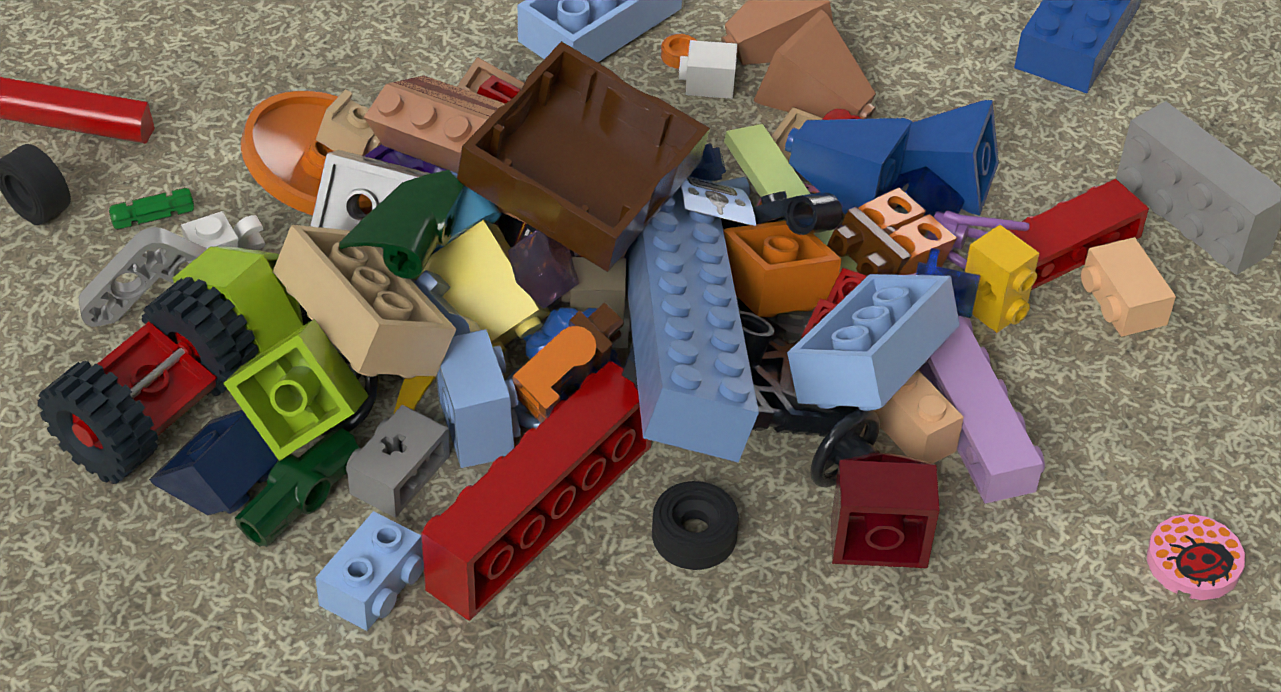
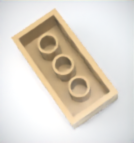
[273,225,456,378]

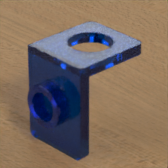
[891,166,965,217]

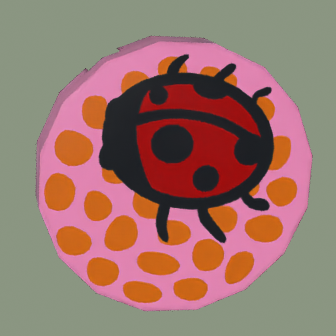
[1147,514,1245,600]

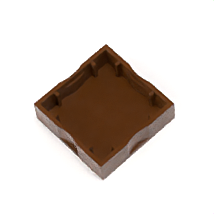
[457,41,710,272]

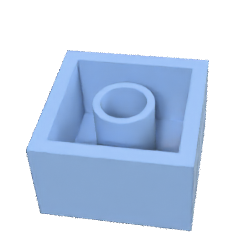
[436,329,520,468]

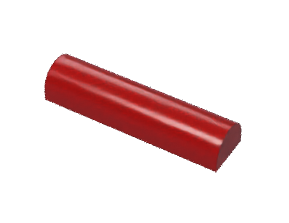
[0,77,155,144]

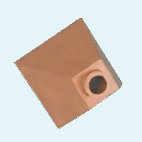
[721,0,833,65]
[753,10,876,119]

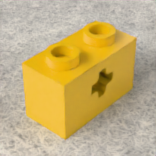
[959,224,1039,333]

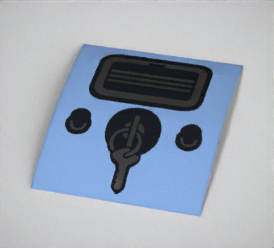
[681,176,756,226]

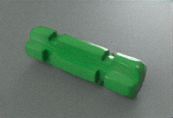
[109,187,194,230]

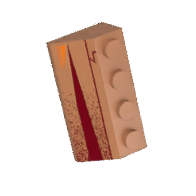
[364,75,504,174]

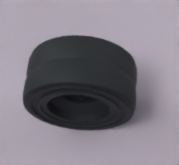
[0,144,71,225]
[652,481,739,570]

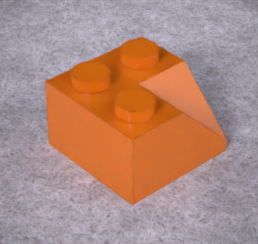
[723,220,841,317]

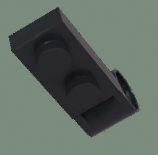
[721,191,842,235]

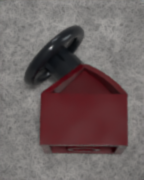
[810,409,940,568]

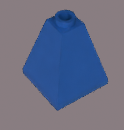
[899,100,999,216]
[785,118,912,215]

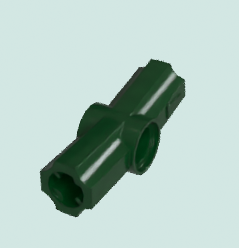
[235,428,360,547]

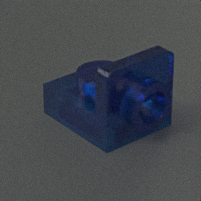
[916,248,980,318]

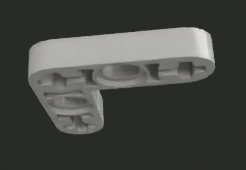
[79,227,207,327]

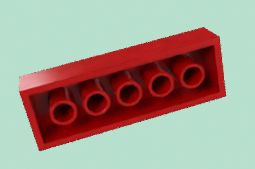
[421,361,652,621]

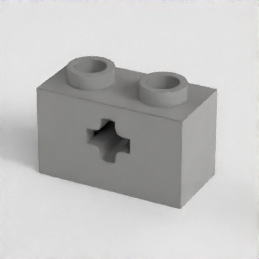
[346,405,450,518]

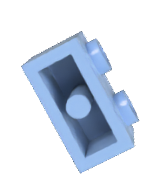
[315,511,424,631]

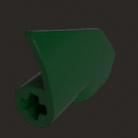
[339,170,464,279]

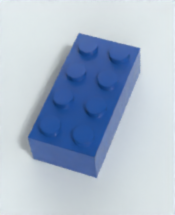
[1014,0,1141,93]

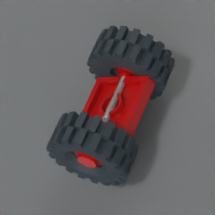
[37,277,259,484]

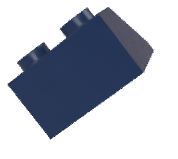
[149,410,278,516]

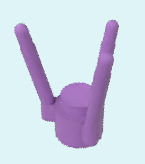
[927,210,1030,270]

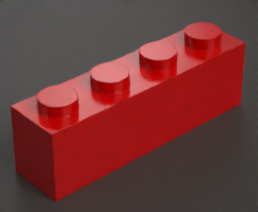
[1008,179,1149,290]

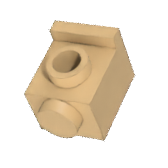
[316,89,381,156]

